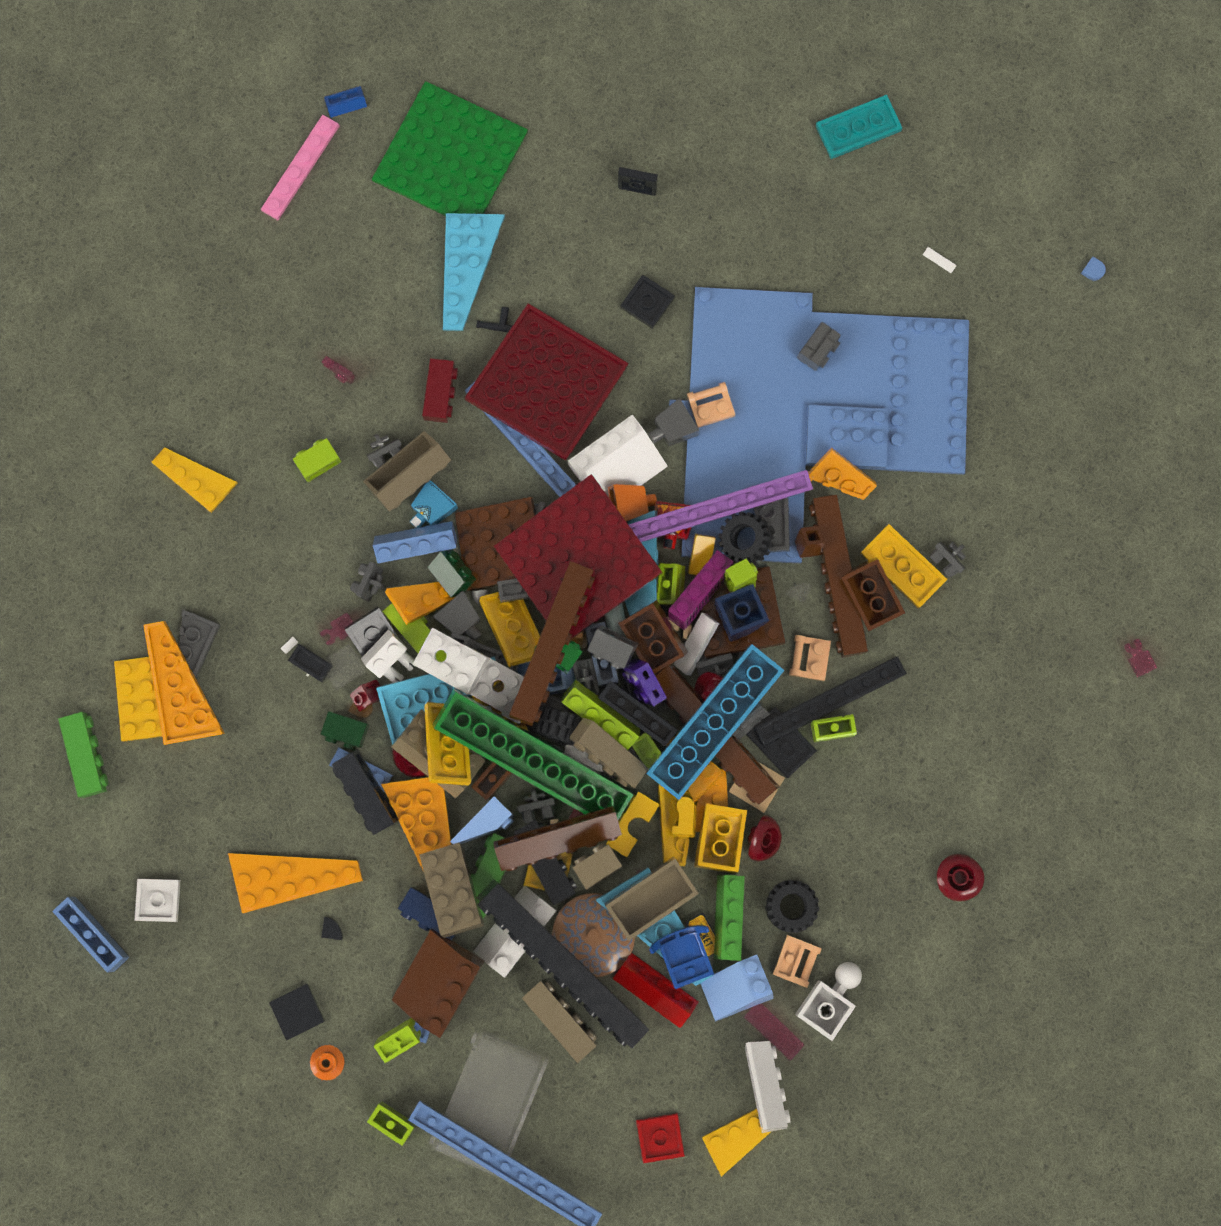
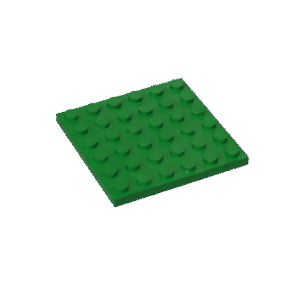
[372,81,528,216]

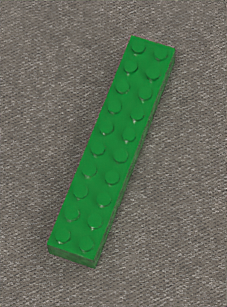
[432,689,634,820]

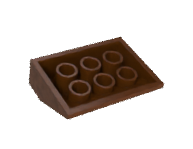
[392,929,485,1038]

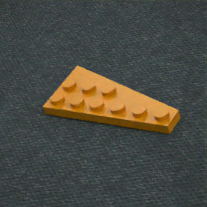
[143,621,225,745]
[381,777,452,872]
[228,853,363,913]

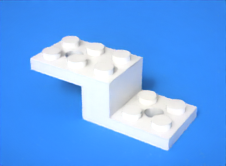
[413,628,524,712]

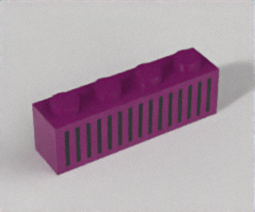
[668,550,734,631]

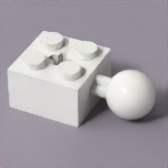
[795,962,862,1041]

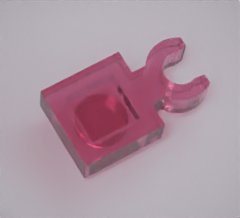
[322,356,355,384]
[320,612,353,646]
[1124,639,1157,677]

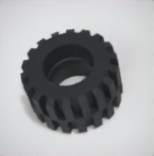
[718,512,774,564]
[530,705,583,746]
[765,880,819,933]

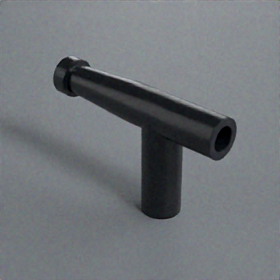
[476,307,513,333]

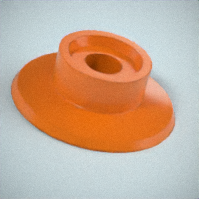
[310,1045,344,1080]

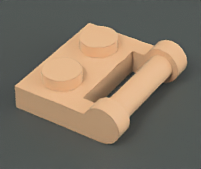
[687,382,735,428]
[789,635,831,681]
[773,935,822,988]

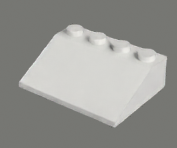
[568,415,668,497]

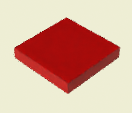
[636,1113,685,1163]

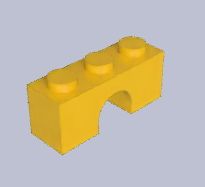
[606,791,659,858]

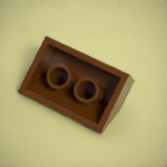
[841,557,905,631]

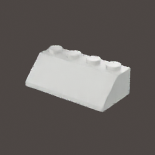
[474,886,557,978]
[745,1041,791,1133]

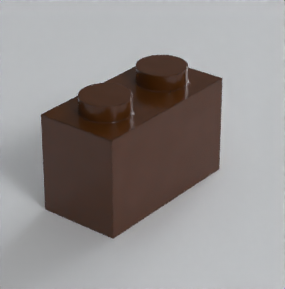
[471,762,513,802]

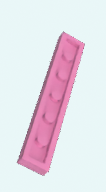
[261,115,339,220]

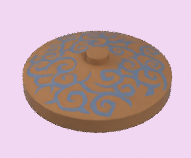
[552,893,635,977]

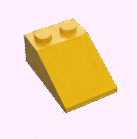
[694,803,747,874]

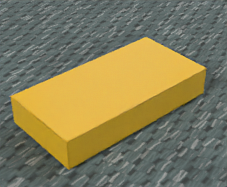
[688,534,716,575]

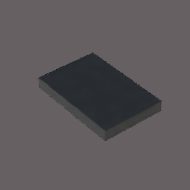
[746,707,817,779]

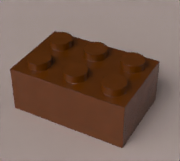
[618,600,688,674]

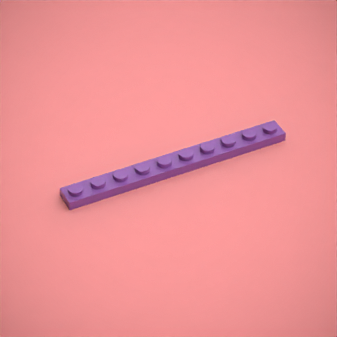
[629,470,813,542]

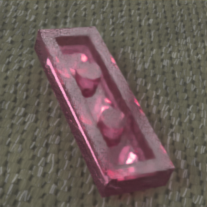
[744,1004,804,1061]

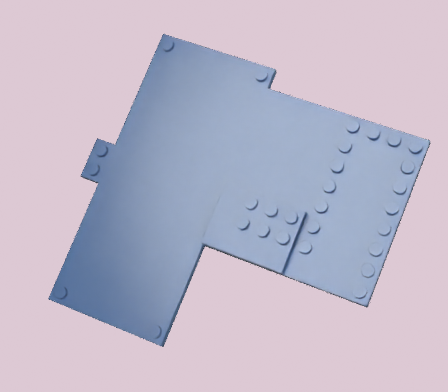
[669,287,969,563]

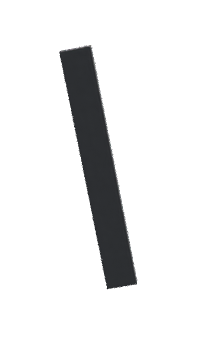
[754,656,907,746]

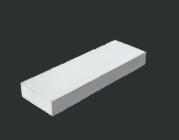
[673,613,719,676]

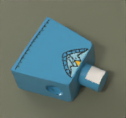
[409,480,458,528]

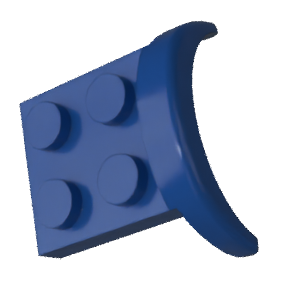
[649,925,714,989]

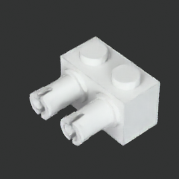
[361,629,415,683]

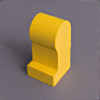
[672,797,697,838]

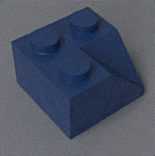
[715,584,769,642]

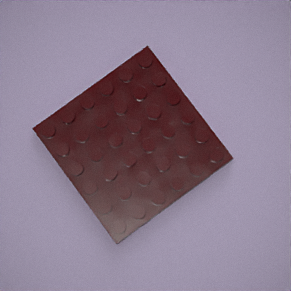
[465,303,629,461]
[494,474,663,640]

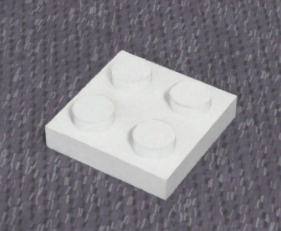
[135,879,181,922]

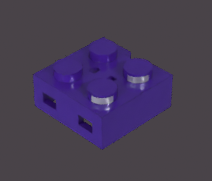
[623,658,667,706]

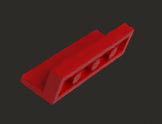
[613,953,699,1028]

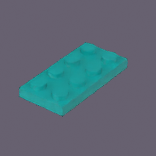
[815,95,902,159]

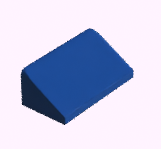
[324,86,367,118]

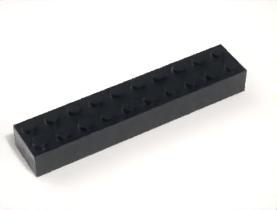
[477,879,649,1048]

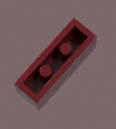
[422,358,458,423]

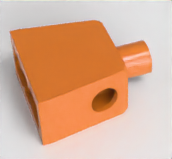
[608,484,657,521]

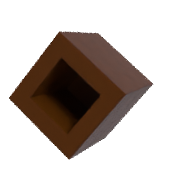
[794,526,825,558]

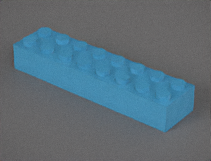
[646,644,784,800]

